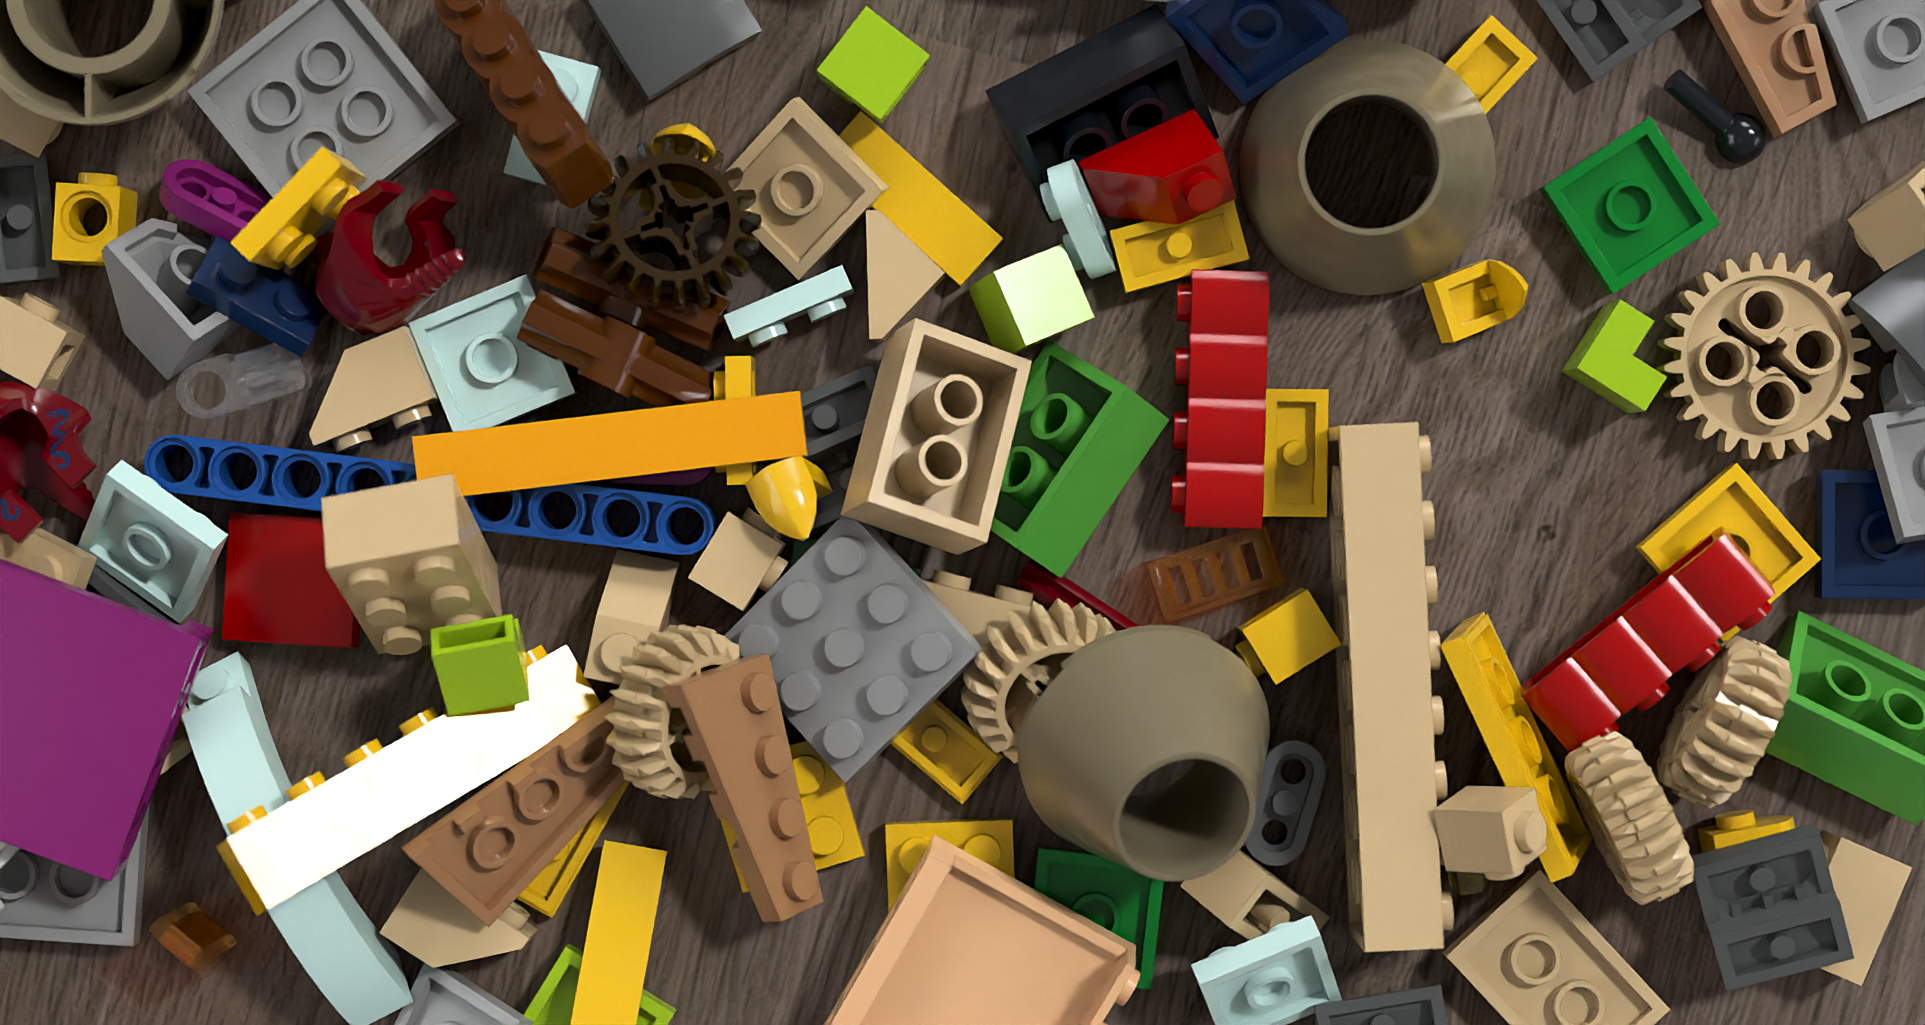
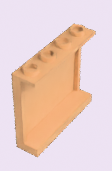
[824,834,1141,1025]

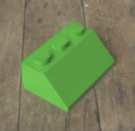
[990,340,1170,578]
[1765,610,1925,826]

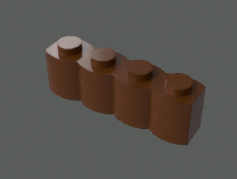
[435,0,613,209]

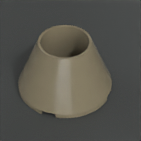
[0,0,224,126]
[1239,39,1496,295]
[1017,625,1270,881]

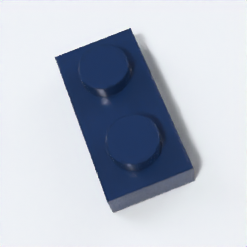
[185,236,326,357]

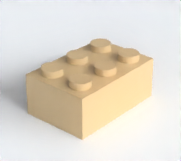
[841,318,1032,555]
[321,474,502,655]

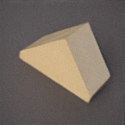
[866,210,945,342]

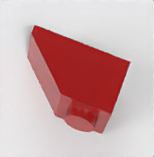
[1078,109,1237,225]

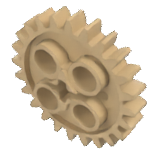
[1657,252,1871,460]

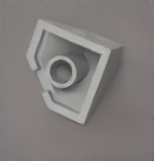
[101,218,241,380]

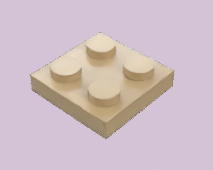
[726,97,890,280]

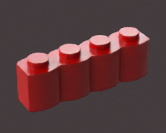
[1170,269,1270,529]
[1521,526,1776,752]

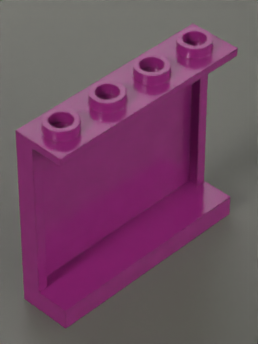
[0,549,214,882]

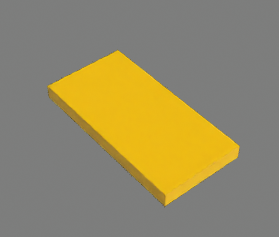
[1440,612,1592,883]

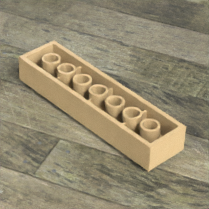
[1327,422,1454,952]

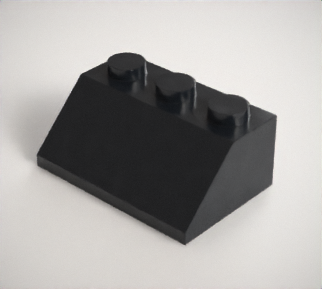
[985,4,1219,223]

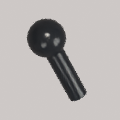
[1663,69,1767,164]

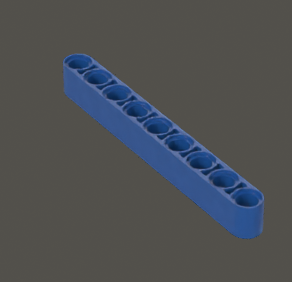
[144,435,718,555]

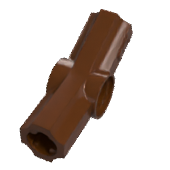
[532,227,731,352]
[516,289,714,408]

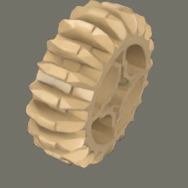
[960,598,1116,764]
[605,624,743,799]
[1657,635,1792,808]
[1564,731,1694,906]

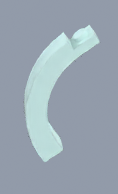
[182,651,413,1025]

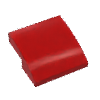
[222,512,360,648]

